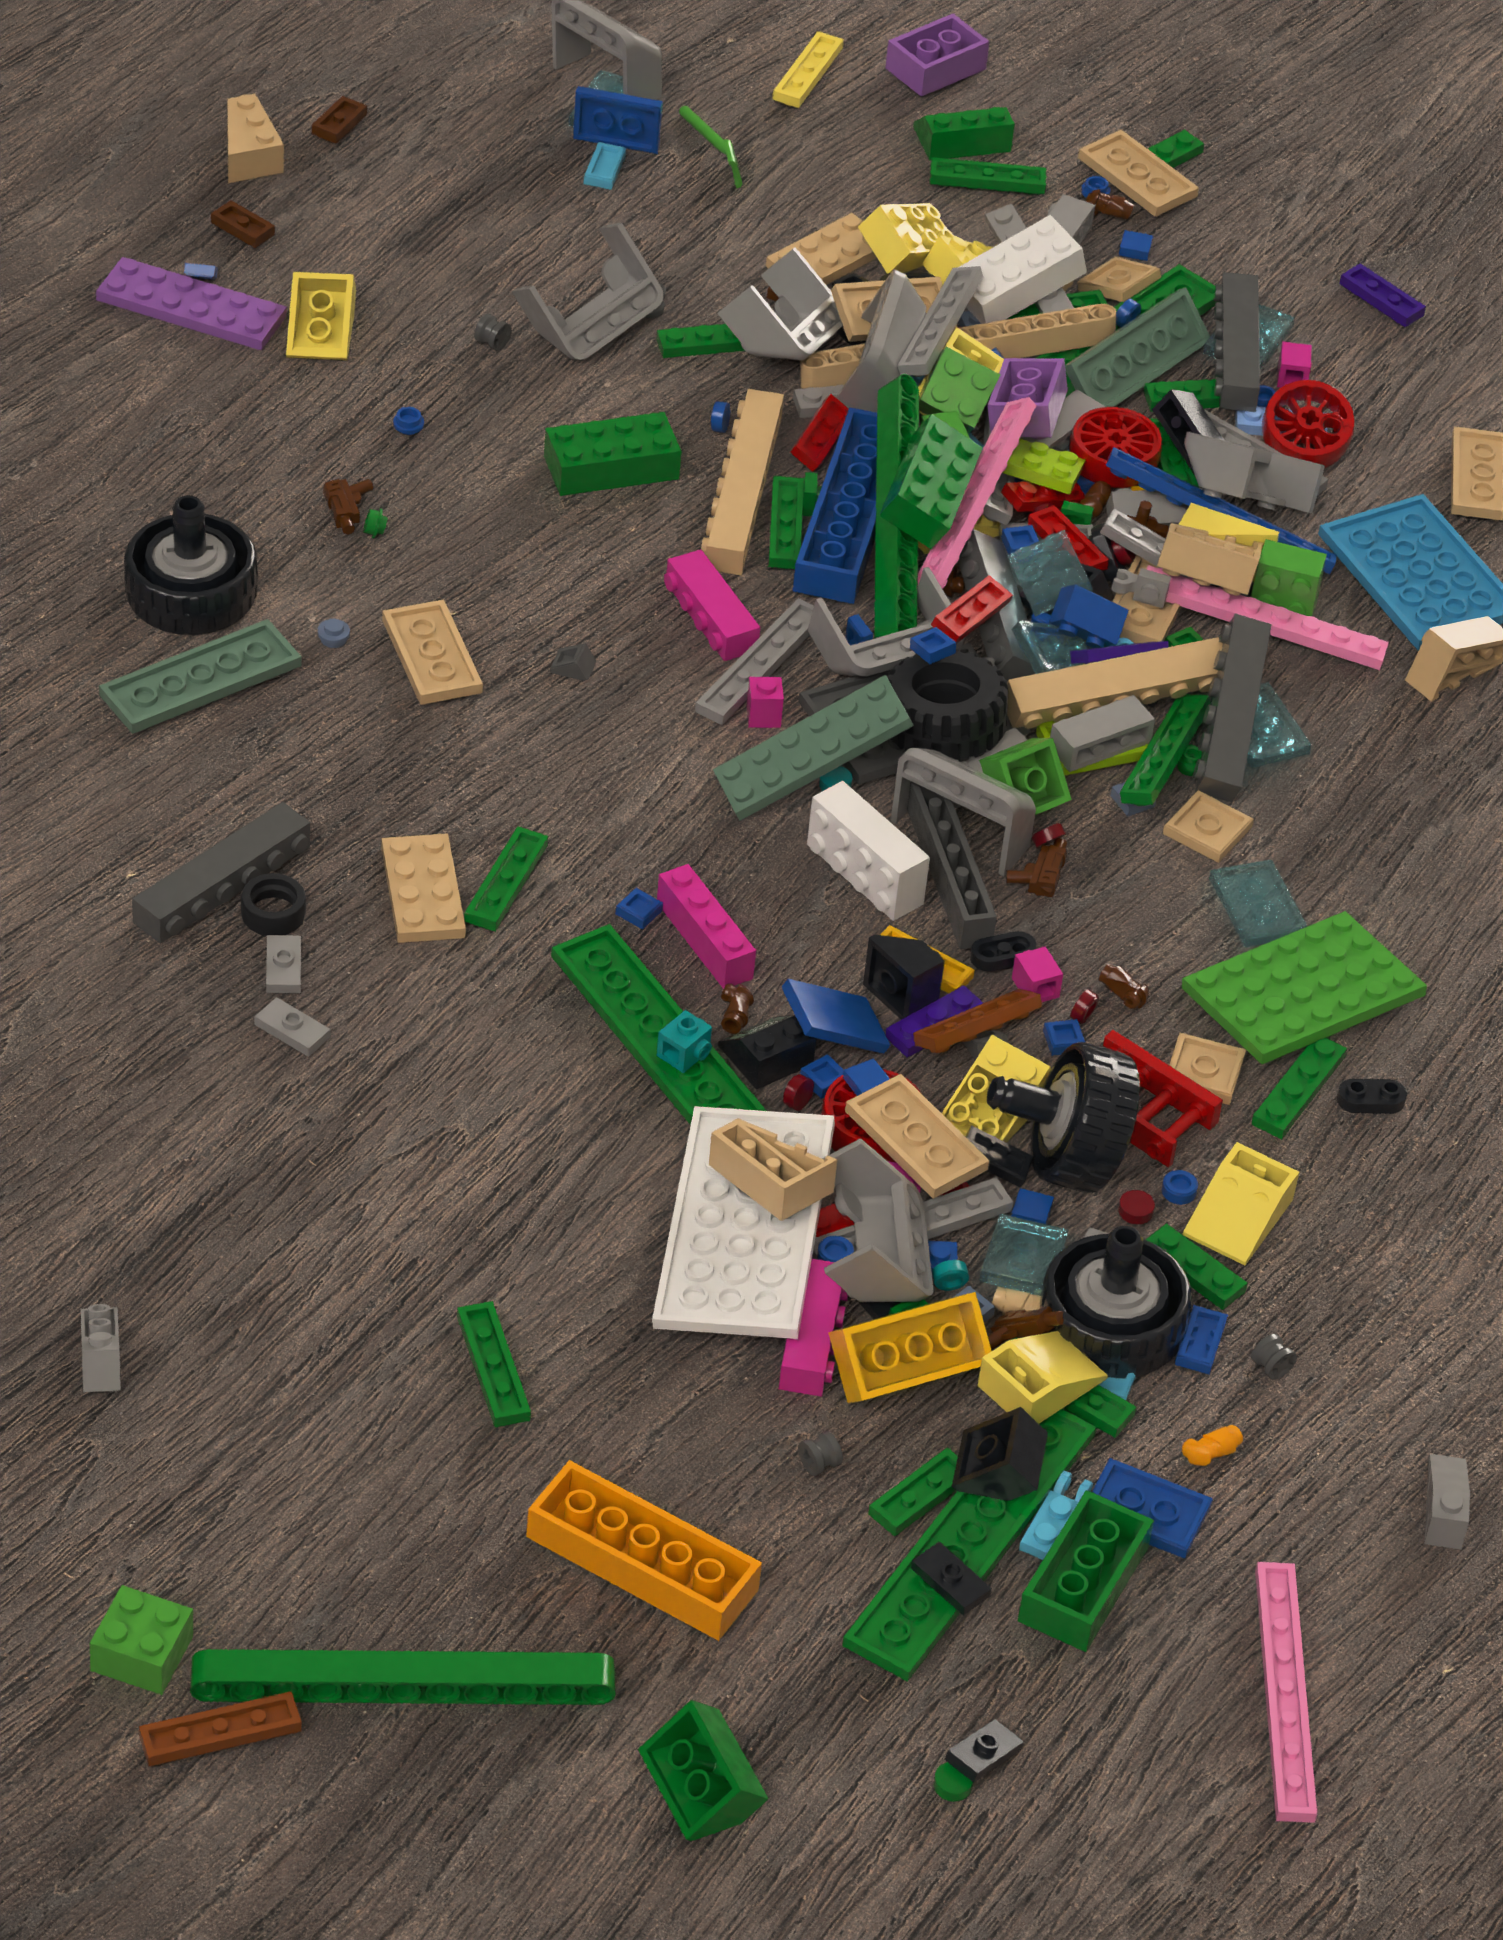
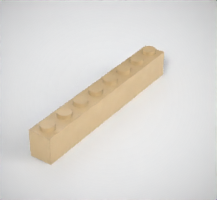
[701,389,784,576]
[1007,637,1223,729]

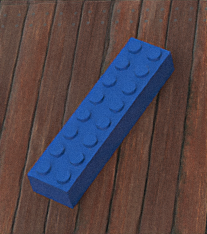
[793,407,877,604]

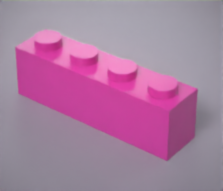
[664,549,761,662]
[657,864,756,989]
[779,1259,848,1397]

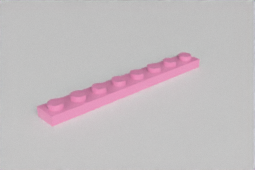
[917,397,1036,589]
[1147,565,1389,670]
[1255,1562,1317,1823]

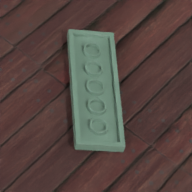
[1065,287,1212,407]
[99,619,302,734]
[713,675,914,821]

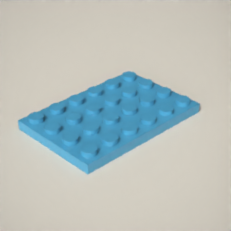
[1318,494,1503,650]

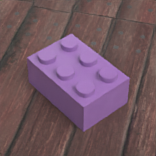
[885,14,989,97]
[988,358,1068,440]

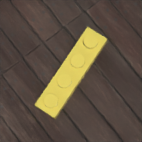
[773,31,844,108]

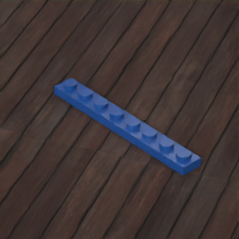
[1106,447,1337,574]

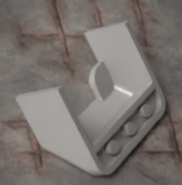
[551,0,662,100]
[511,223,663,360]
[717,247,843,360]
[836,269,927,413]
[1184,432,1325,513]
[808,567,965,676]
[890,748,1036,877]
[822,1138,934,1302]

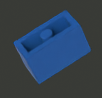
[1049,584,1129,648]

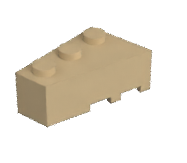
[227,94,284,183]
[1157,523,1263,595]
[1405,616,1503,702]
[709,1118,837,1221]

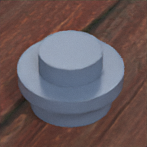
[318,619,350,648]

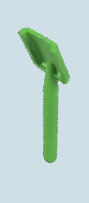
[679,106,742,188]

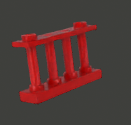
[1103,1030,1223,1168]

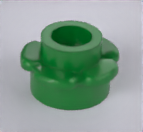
[363,508,388,539]

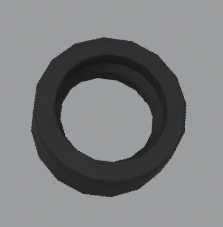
[241,873,306,936]

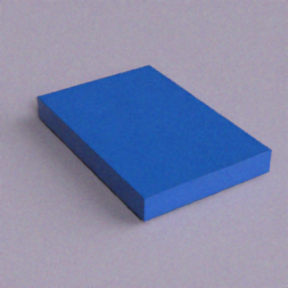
[573,86,663,154]
[782,979,891,1054]
[1092,1458,1213,1559]

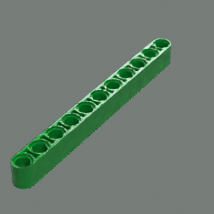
[874,373,919,639]
[190,1649,616,1705]

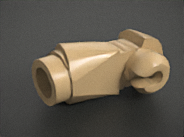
[992,1286,1042,1314]

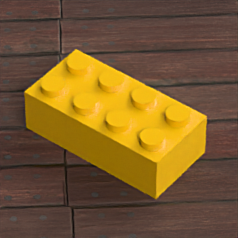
[828,1292,992,1403]

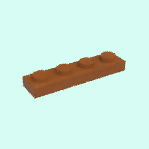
[913,989,1042,1053]
[139,1691,302,1767]

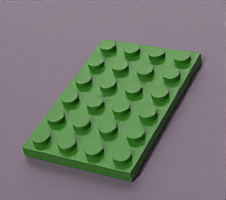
[1182,911,1427,1065]

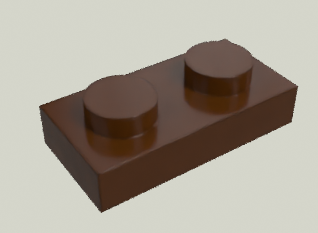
[312,96,367,144]
[211,200,275,248]

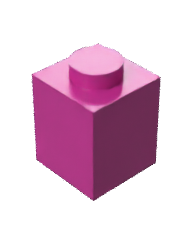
[1277,341,1312,388]
[746,677,784,728]
[1012,946,1063,1002]

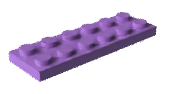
[96,257,287,351]

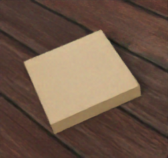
[1078,257,1161,302]
[1163,790,1254,863]
[1169,1033,1246,1105]

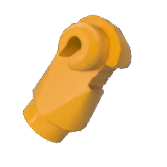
[1182,1425,1243,1466]

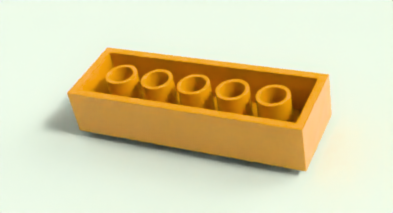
[526,1460,762,1641]

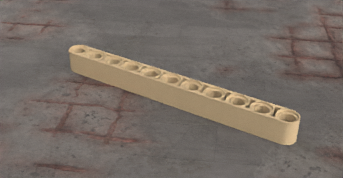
[800,304,1116,389]

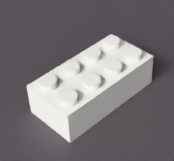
[958,215,1087,324]
[807,781,930,921]

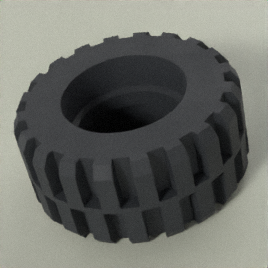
[887,649,1008,762]

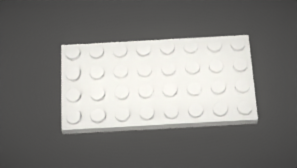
[652,1106,835,1339]

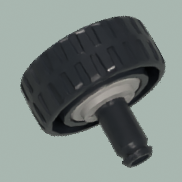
[124,495,258,635]
[987,1042,1140,1193]
[1040,1226,1192,1379]

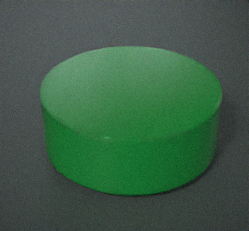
[934,1762,973,1802]

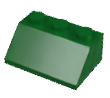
[913,107,1015,161]
[638,1700,769,1841]

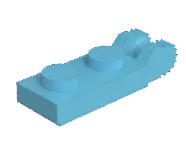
[1019,1471,1093,1560]

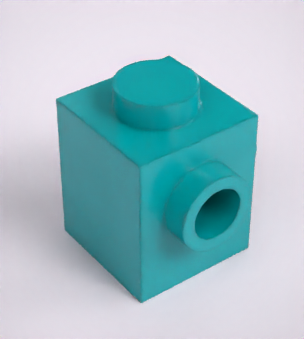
[656,1010,712,1073]

